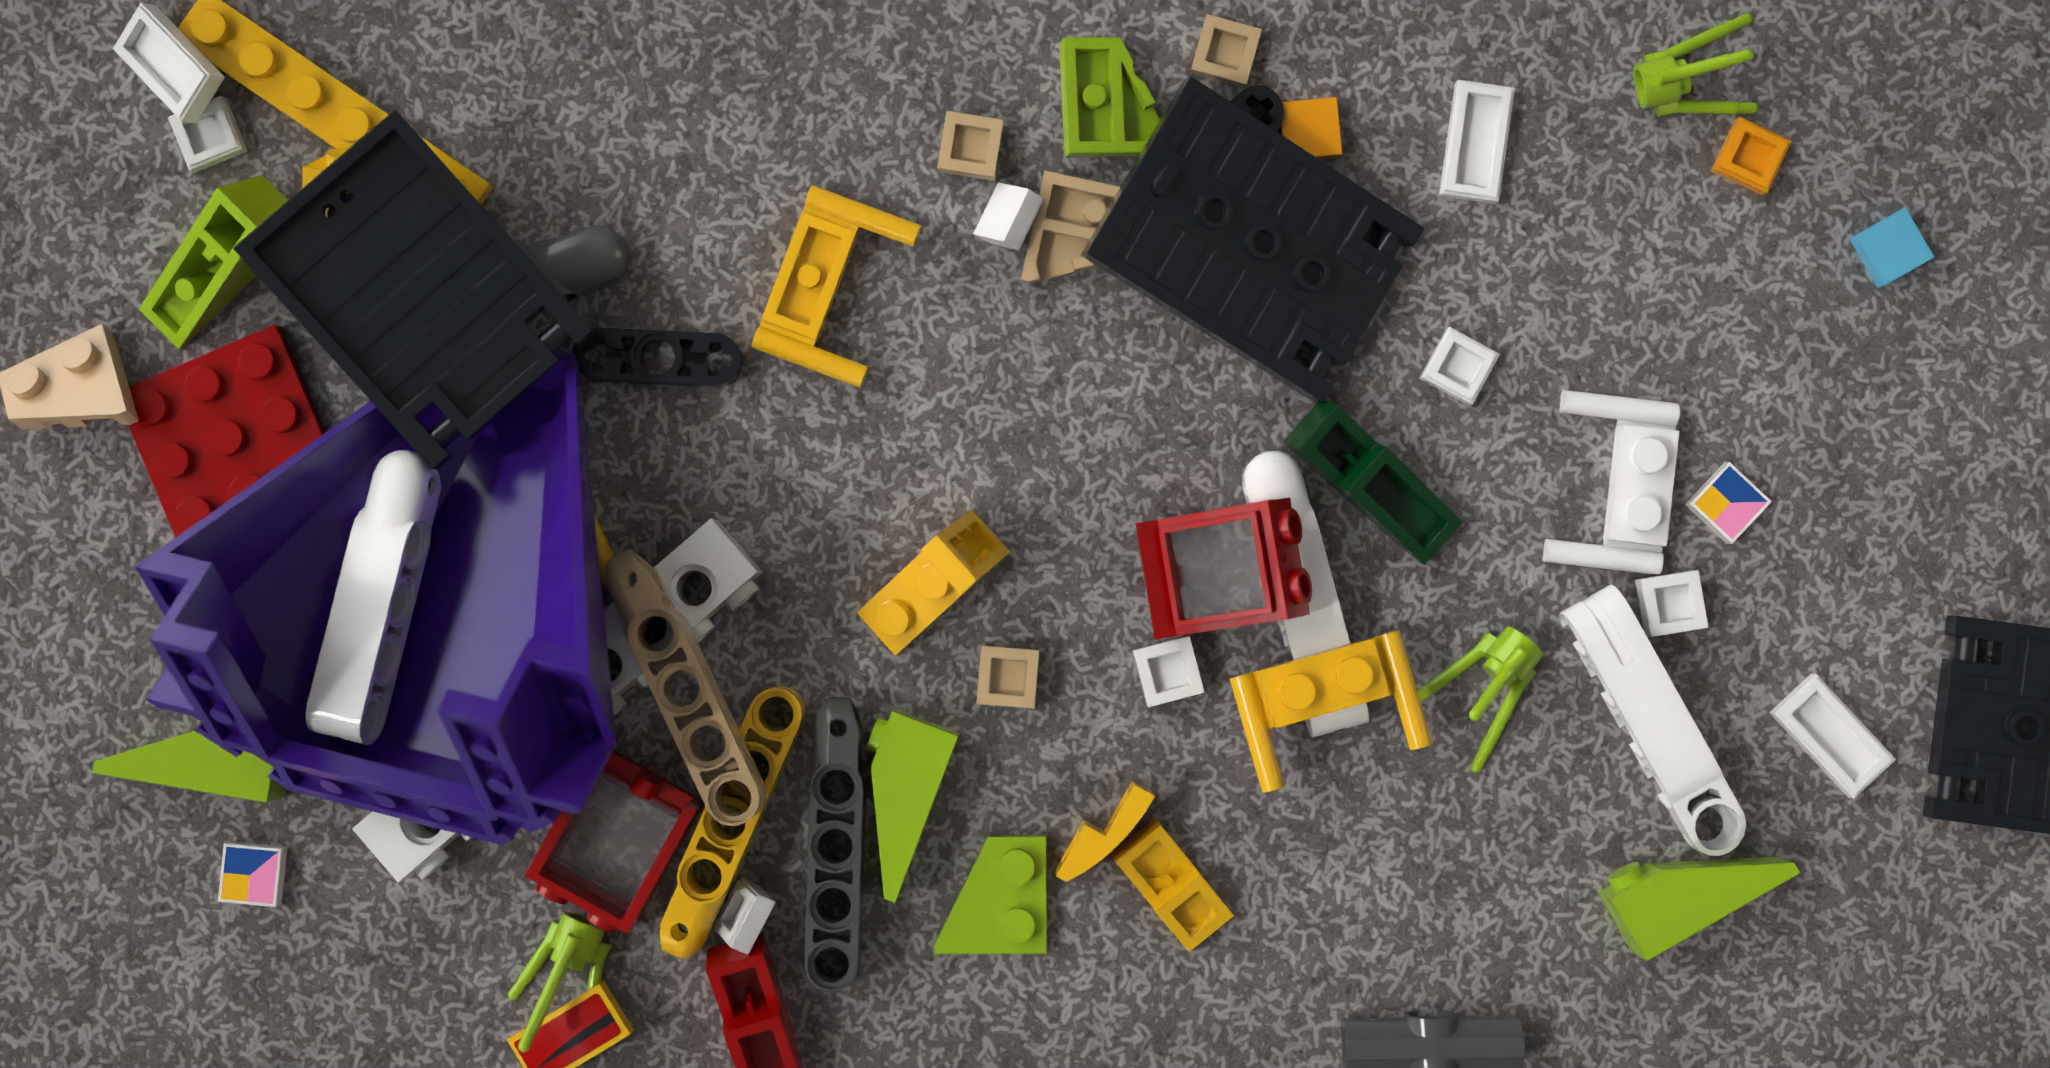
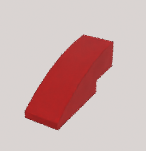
[705,933,803,1068]

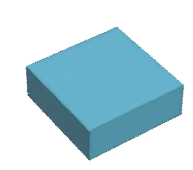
[1849,207,1934,288]

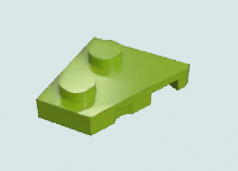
[1059,37,1160,158]
[934,835,1047,954]

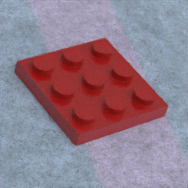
[128,324,326,538]

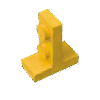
[857,510,1010,656]

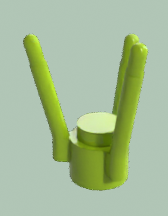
[1633,13,1759,117]
[1418,626,1544,773]
[508,912,612,1052]

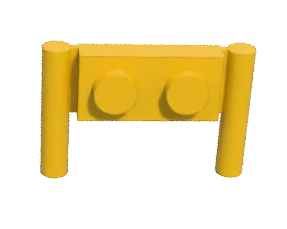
[751,185,921,388]
[1229,630,1433,793]

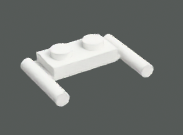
[1543,390,1680,575]

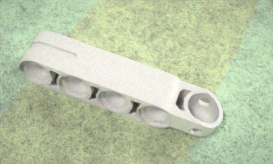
[305,450,441,745]
[1242,451,1369,738]
[1559,585,1746,856]

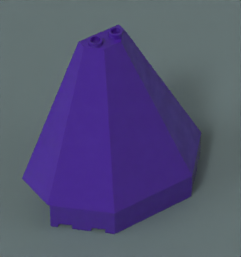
[135,349,617,845]

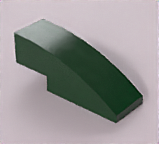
[1283,400,1462,565]

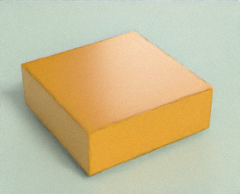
[1279,97,1342,160]
[1711,116,1792,196]

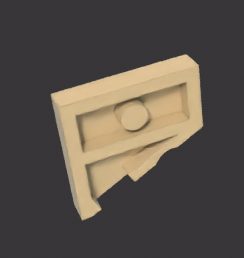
[1021,170,1120,284]
[0,324,139,430]

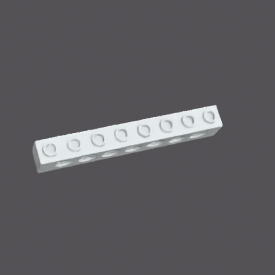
[352,518,763,883]

